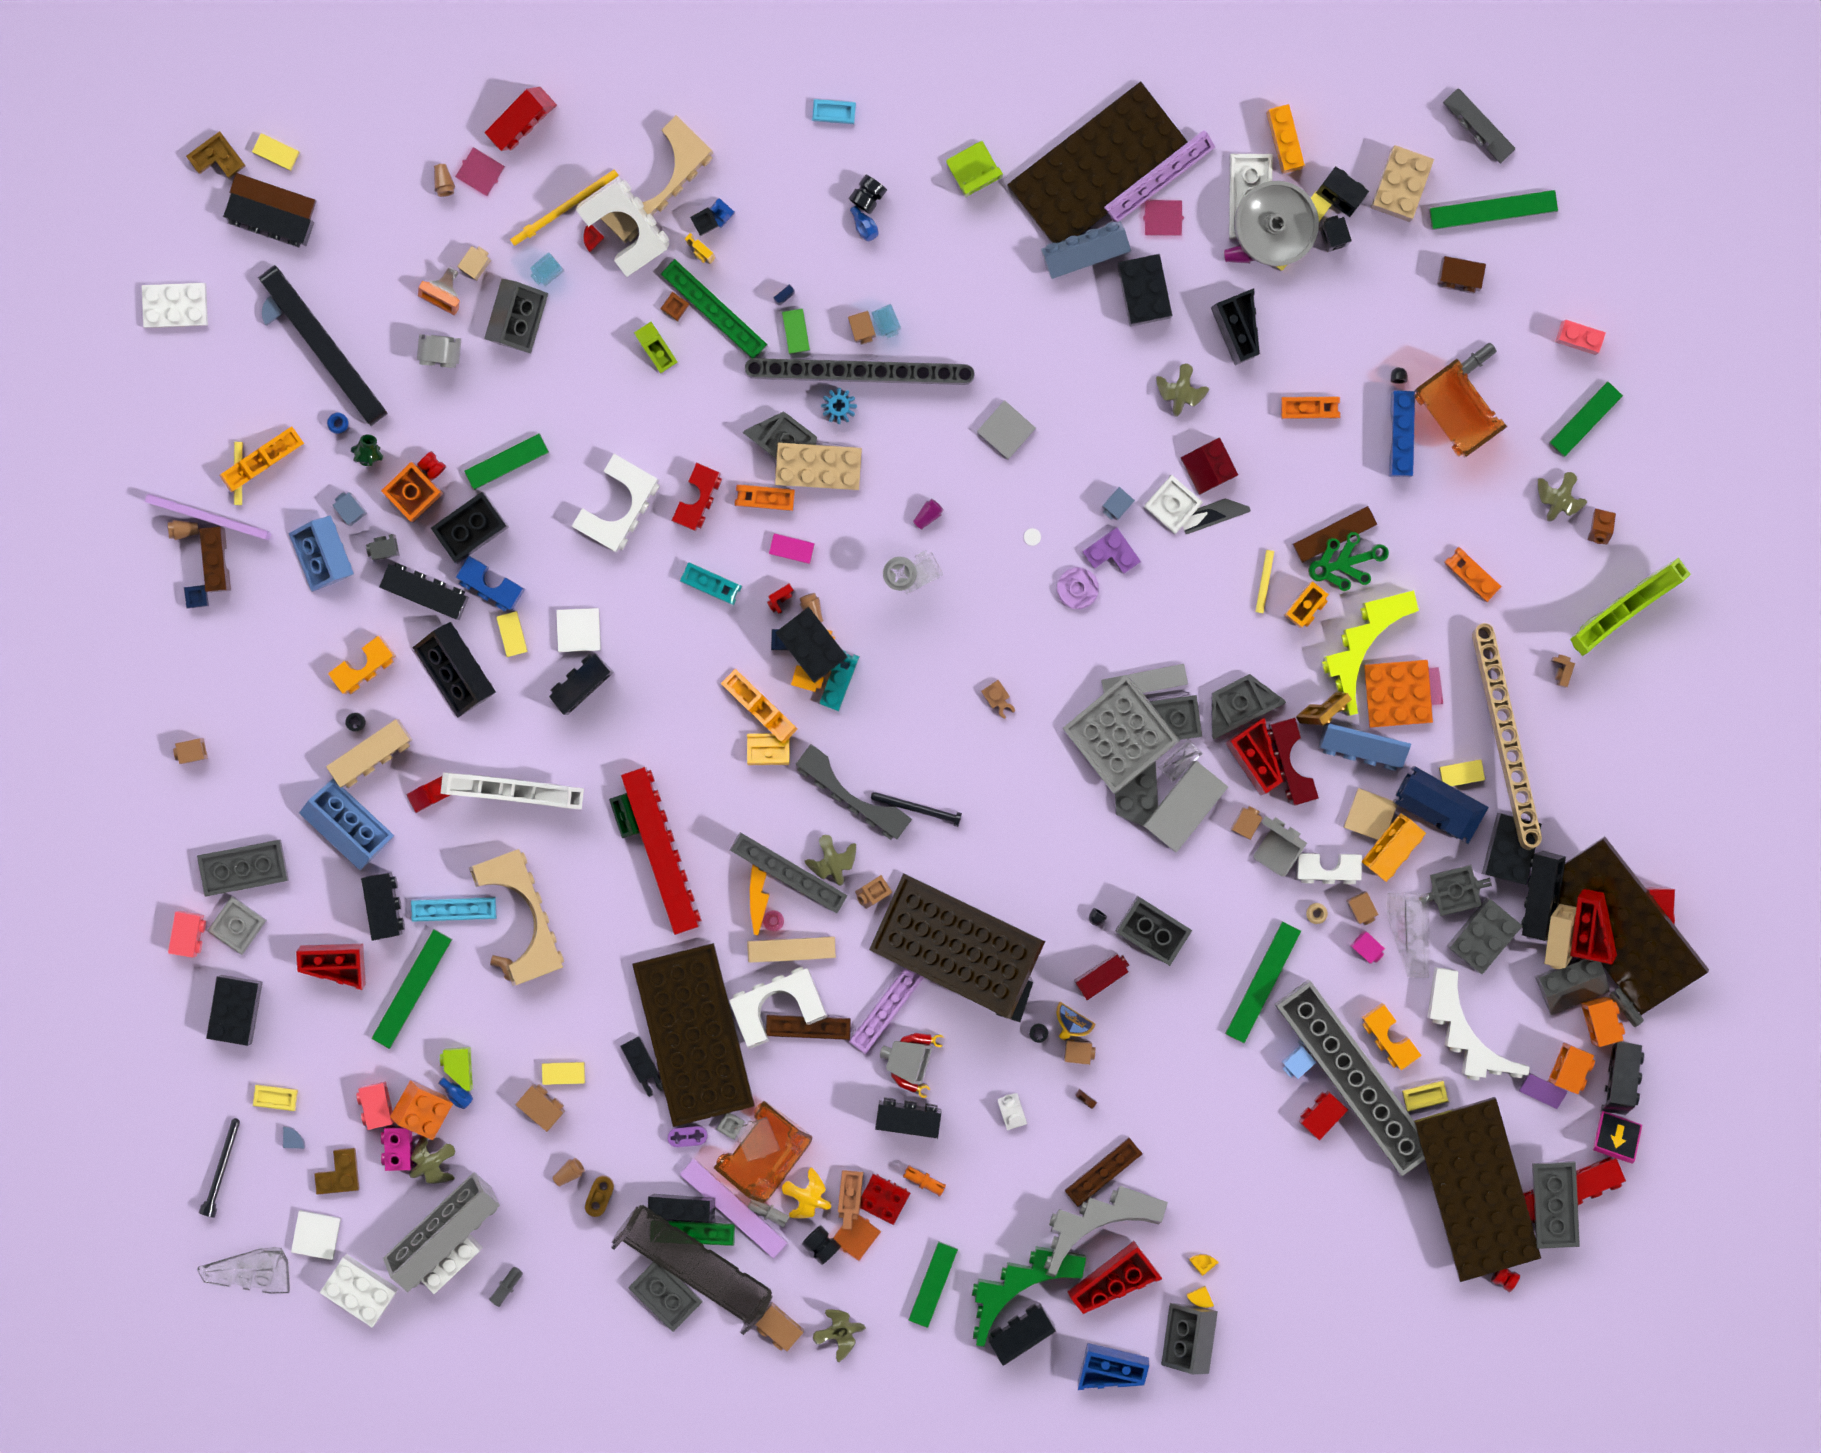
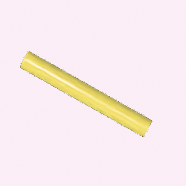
[234,442,243,505]
[1255,550,1274,613]

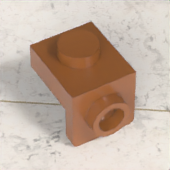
[1587,508,1616,545]

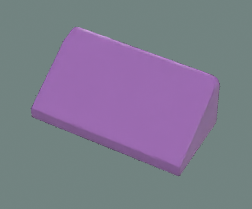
[1519,1073,1568,1109]

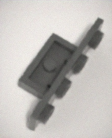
[1443,88,1515,164]

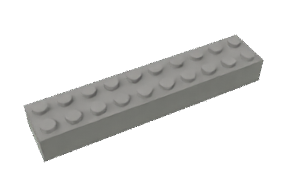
[1275,979,1425,1176]

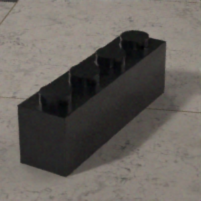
[223,193,314,248]
[379,562,469,620]
[1521,851,1566,941]

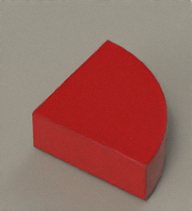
[584,225,605,252]

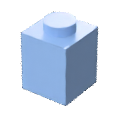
[1282,1045,1317,1079]

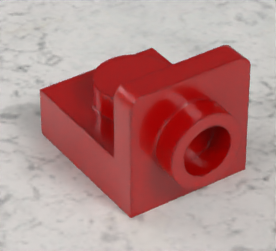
[767,583,794,614]

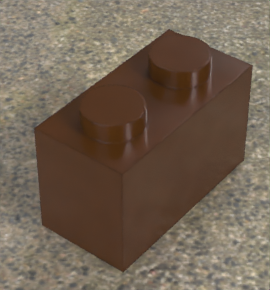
[1437,256,1486,294]

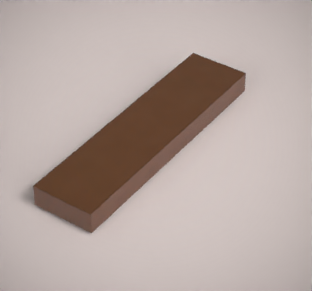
[229,173,317,219]
[1292,506,1378,563]
[766,1015,851,1040]
[1064,1137,1143,1207]

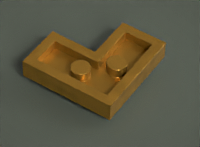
[186,131,246,178]
[1296,692,1352,726]
[314,1148,359,1195]

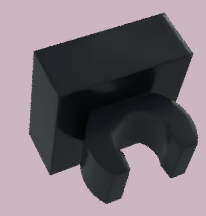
[690,207,719,237]

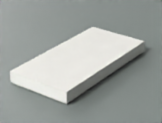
[1229,154,1273,239]

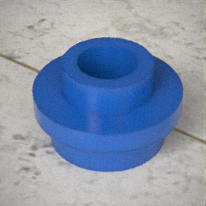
[327,413,349,434]

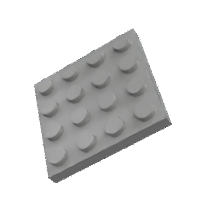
[1063,675,1180,794]

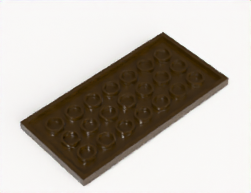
[1007,81,1188,243]
[1559,836,1709,1015]
[869,873,1046,1019]
[632,943,755,1127]
[1414,1097,1541,1282]

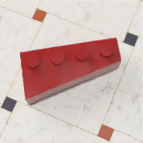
[1067,1241,1162,1314]

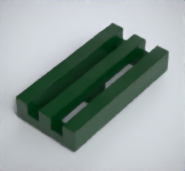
[609,793,640,839]

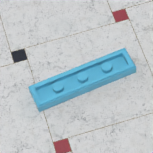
[411,897,497,922]

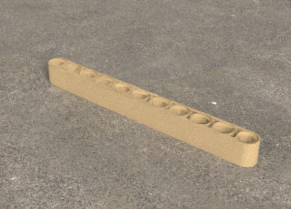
[1472,623,1542,850]

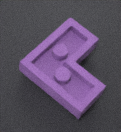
[1082,528,1141,574]

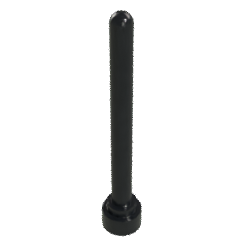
[199,1118,240,1218]

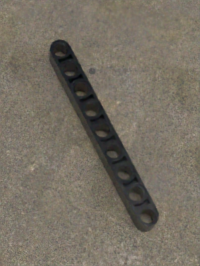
[258,265,388,426]

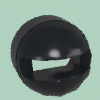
[1391,367,1408,384]
[1089,908,1107,926]

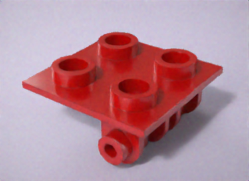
[860,1174,911,1225]

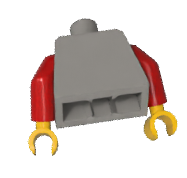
[880,1033,944,1098]

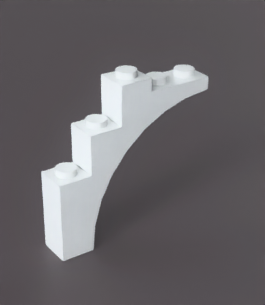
[441,772,584,809]
[1427,967,1530,1080]

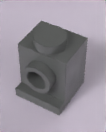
[366,534,400,560]

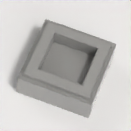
[716,1113,745,1140]

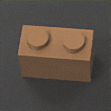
[515,1084,565,1132]
[755,1302,804,1351]

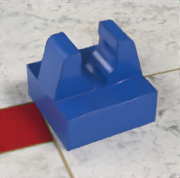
[709,198,735,228]

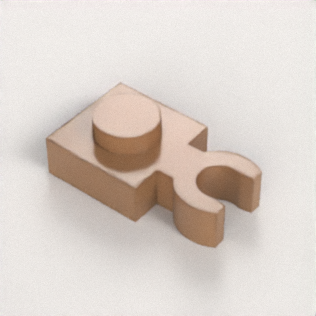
[981,679,1015,719]

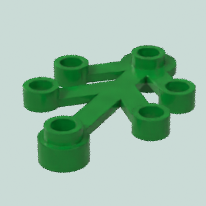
[1308,532,1389,591]

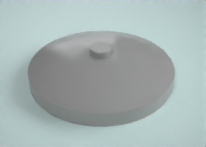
[1234,181,1319,266]

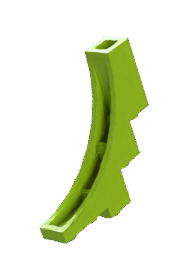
[1570,557,1691,656]

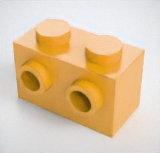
[1284,581,1329,628]

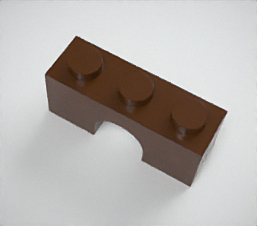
[199,527,231,593]

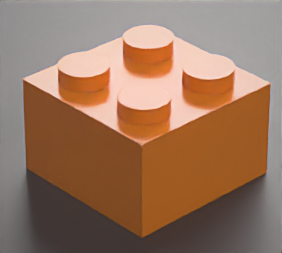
[381,462,444,523]
[1581,996,1625,1047]
[1548,1042,1595,1094]
[390,1080,453,1140]

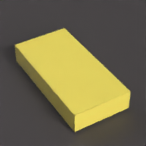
[252,133,300,171]
[496,611,528,657]
[1439,759,1485,786]
[542,1062,585,1085]
[1402,1081,1449,1111]
[253,1084,298,1111]

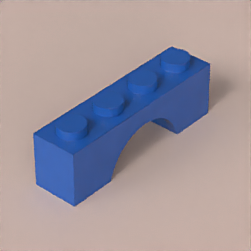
[1389,391,1415,477]

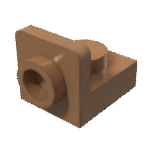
[1551,654,1575,688]
[855,875,893,909]

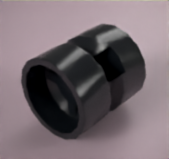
[848,174,887,214]
[801,1225,841,1265]

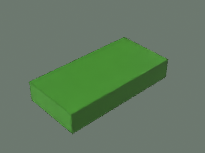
[782,309,810,354]

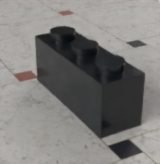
[647,1194,715,1222]

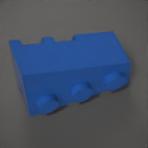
[1078,1343,1149,1390]

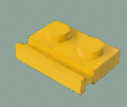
[685,233,716,264]
[747,733,790,765]

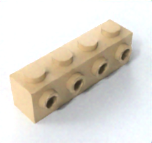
[326,719,412,788]

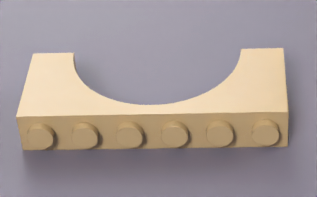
[600,115,713,243]
[469,849,564,986]

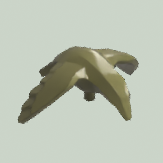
[1156,363,1209,417]
[1538,472,1587,522]
[805,835,856,886]
[409,1136,455,1183]
[813,1309,866,1362]

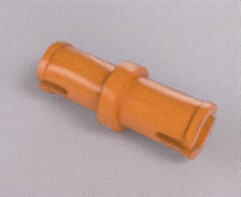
[903,1165,946,1197]

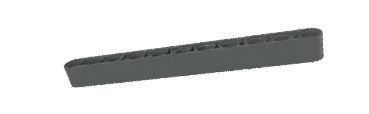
[745,358,975,385]

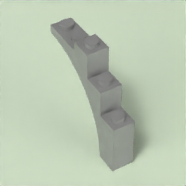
[1044,1186,1168,1277]

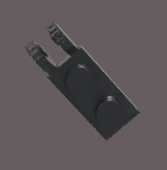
[620,1036,664,1097]

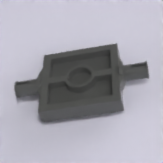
[1420,865,1492,916]

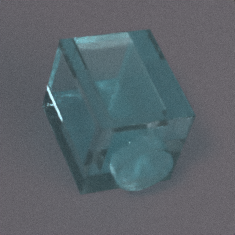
[530,252,565,287]
[872,304,901,339]

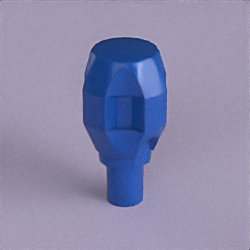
[850,206,879,241]
[438,1077,473,1109]

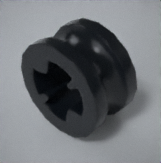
[345,713,366,732]
[1029,1023,1048,1043]

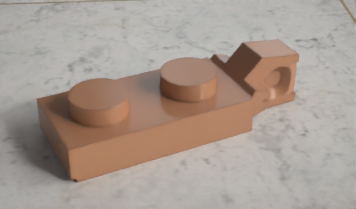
[838,1170,864,1230]

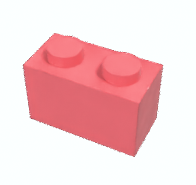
[1555,320,1606,355]
[168,911,206,958]
[356,1081,395,1130]

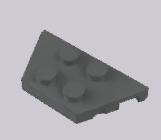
[743,411,817,458]
[1212,674,1286,739]
[1115,761,1158,827]

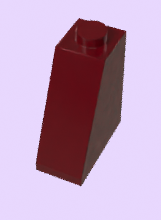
[1074,953,1130,1000]

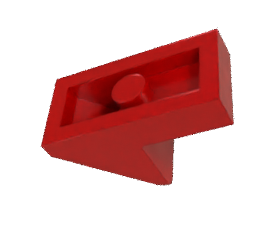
[406,776,450,813]

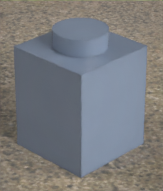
[1102,487,1135,520]
[332,492,367,526]

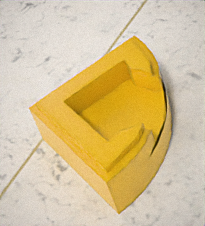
[1189,1254,1219,1276]
[1186,1286,1214,1308]

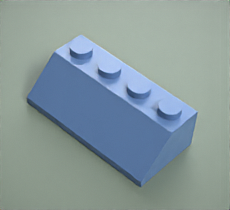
[1318,723,1411,771]
[299,778,394,870]

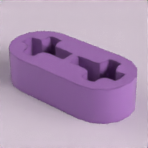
[667,1125,708,1147]

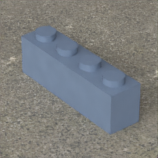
[1041,221,1131,279]

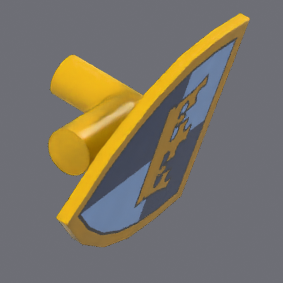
[1056,1002,1095,1040]

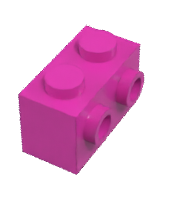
[381,1126,413,1171]

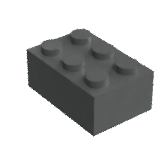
[1115,895,1192,966]
[1447,898,1523,975]

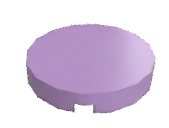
[1057,567,1099,609]

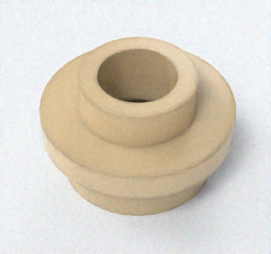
[1306,903,1328,924]

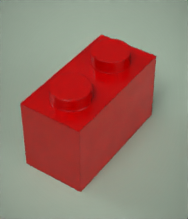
[1299,1091,1348,1141]

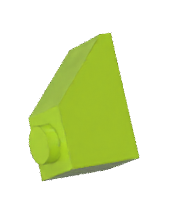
[634,321,678,374]
[440,1047,473,1091]

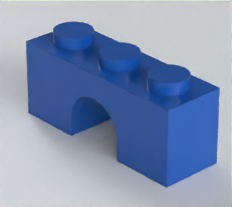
[456,556,525,612]

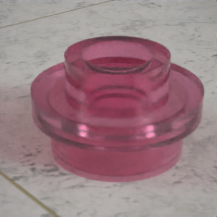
[763,910,784,931]

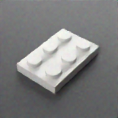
[142,283,208,328]

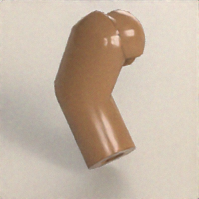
[490,955,513,981]

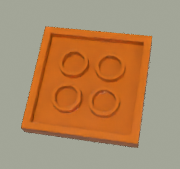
[1364,660,1433,728]

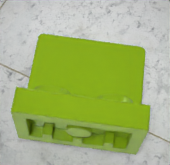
[946,141,1003,198]

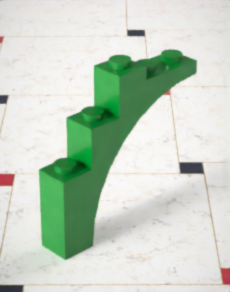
[972,1246,1086,1347]

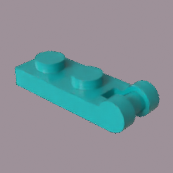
[680,562,742,605]
[819,650,860,711]

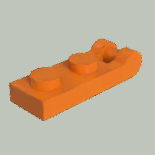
[1281,397,1340,419]
[734,485,795,511]
[1444,547,1502,602]

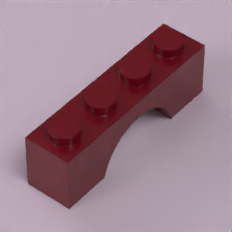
[1267,718,1319,806]

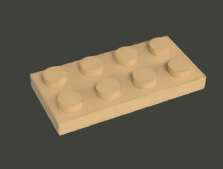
[775,442,862,490]

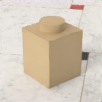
[457,246,491,281]

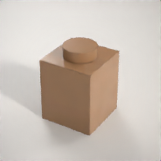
[848,311,876,345]
[173,738,208,764]
[1231,806,1262,840]
[1346,891,1379,926]
[1064,1039,1096,1065]

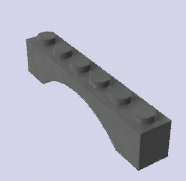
[796,744,912,840]

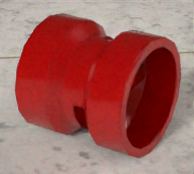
[417,451,447,481]
[1491,1268,1520,1293]

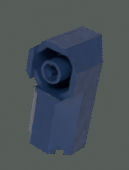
[1392,766,1489,844]

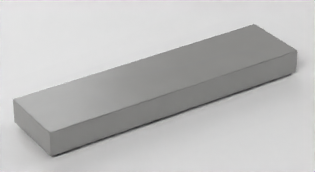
[1101,664,1188,693]

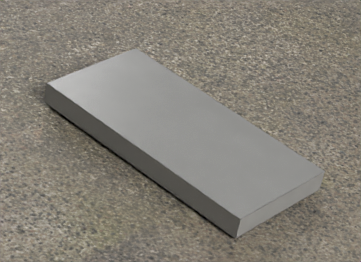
[1143,760,1228,853]

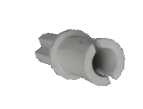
[748,1198,789,1228]

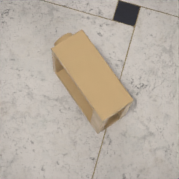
[1544,904,1577,969]

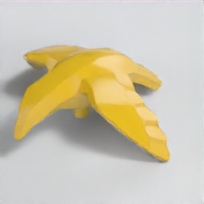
[782,1168,832,1218]

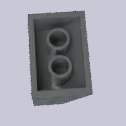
[484,279,548,354]
[1535,958,1610,1015]
[1161,1303,1218,1375]

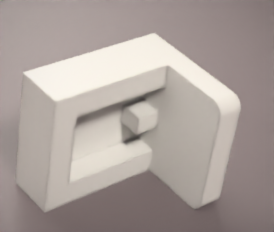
[998,1093,1027,1130]

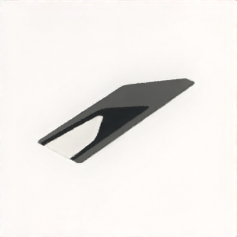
[1183,498,1251,534]

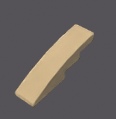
[747,936,836,962]

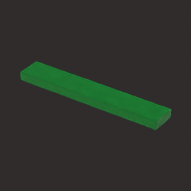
[1429,190,1558,230]
[661,259,768,359]
[1225,921,1301,1043]
[371,929,453,1049]

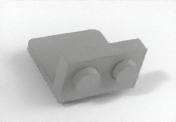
[1254,816,1307,877]

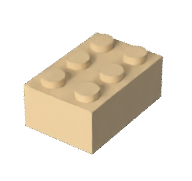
[1370,145,1434,222]

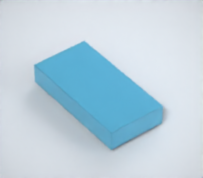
[812,99,856,124]

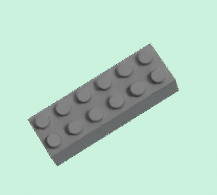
[383,1172,500,1292]

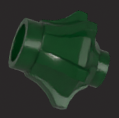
[350,434,383,466]

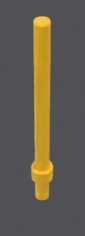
[510,169,619,246]

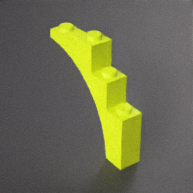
[1322,590,1419,716]

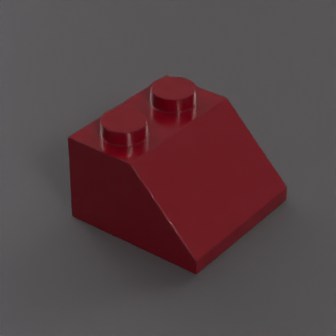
[1180,437,1238,495]

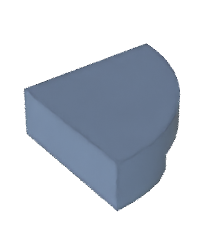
[262,296,284,325]
[283,1126,305,1149]

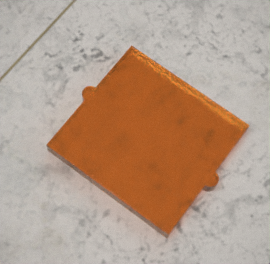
[833,1214,881,1261]

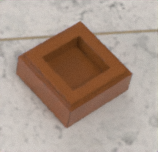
[660,292,690,321]

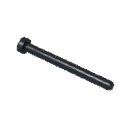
[871,792,962,827]

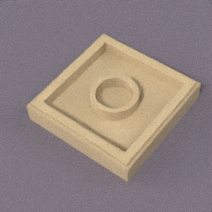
[1343,788,1397,840]

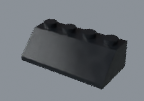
[412,622,496,718]

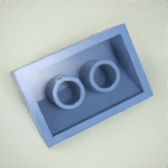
[289,515,354,592]

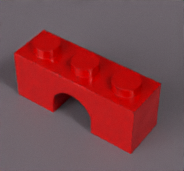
[671,462,722,531]

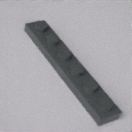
[730,832,848,913]

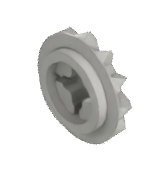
[883,557,917,591]

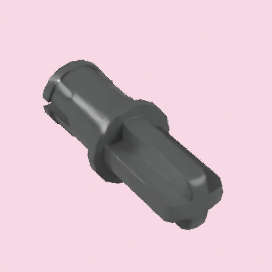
[1457,343,1497,377]
[1609,987,1644,1027]
[489,1267,523,1307]

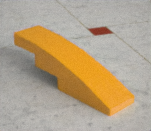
[219,426,304,493]
[721,669,798,744]
[750,864,770,935]

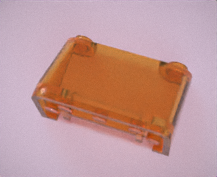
[1414,359,1507,458]
[714,1101,812,1203]

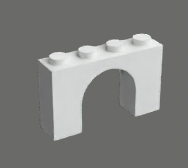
[576,176,669,277]
[572,454,660,552]
[729,967,827,1049]

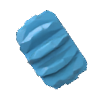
[821,388,857,424]

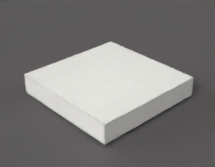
[1144,475,1203,534]
[556,608,601,652]
[291,1210,341,1260]

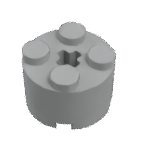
[417,334,461,368]

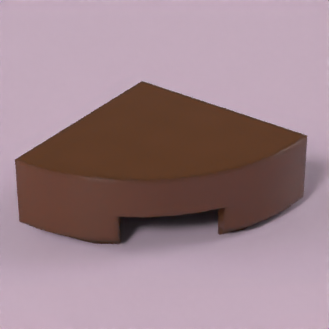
[1075,1088,1097,1109]

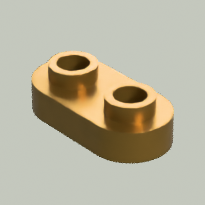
[585,1175,614,1217]

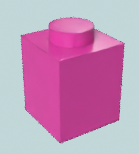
[1350,930,1385,964]

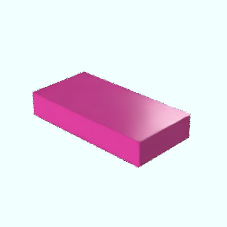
[769,533,815,564]

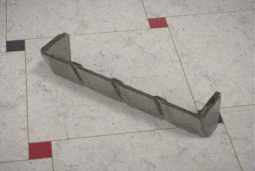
[611,1205,773,1335]

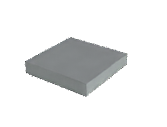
[977,400,1036,459]
[208,896,267,955]

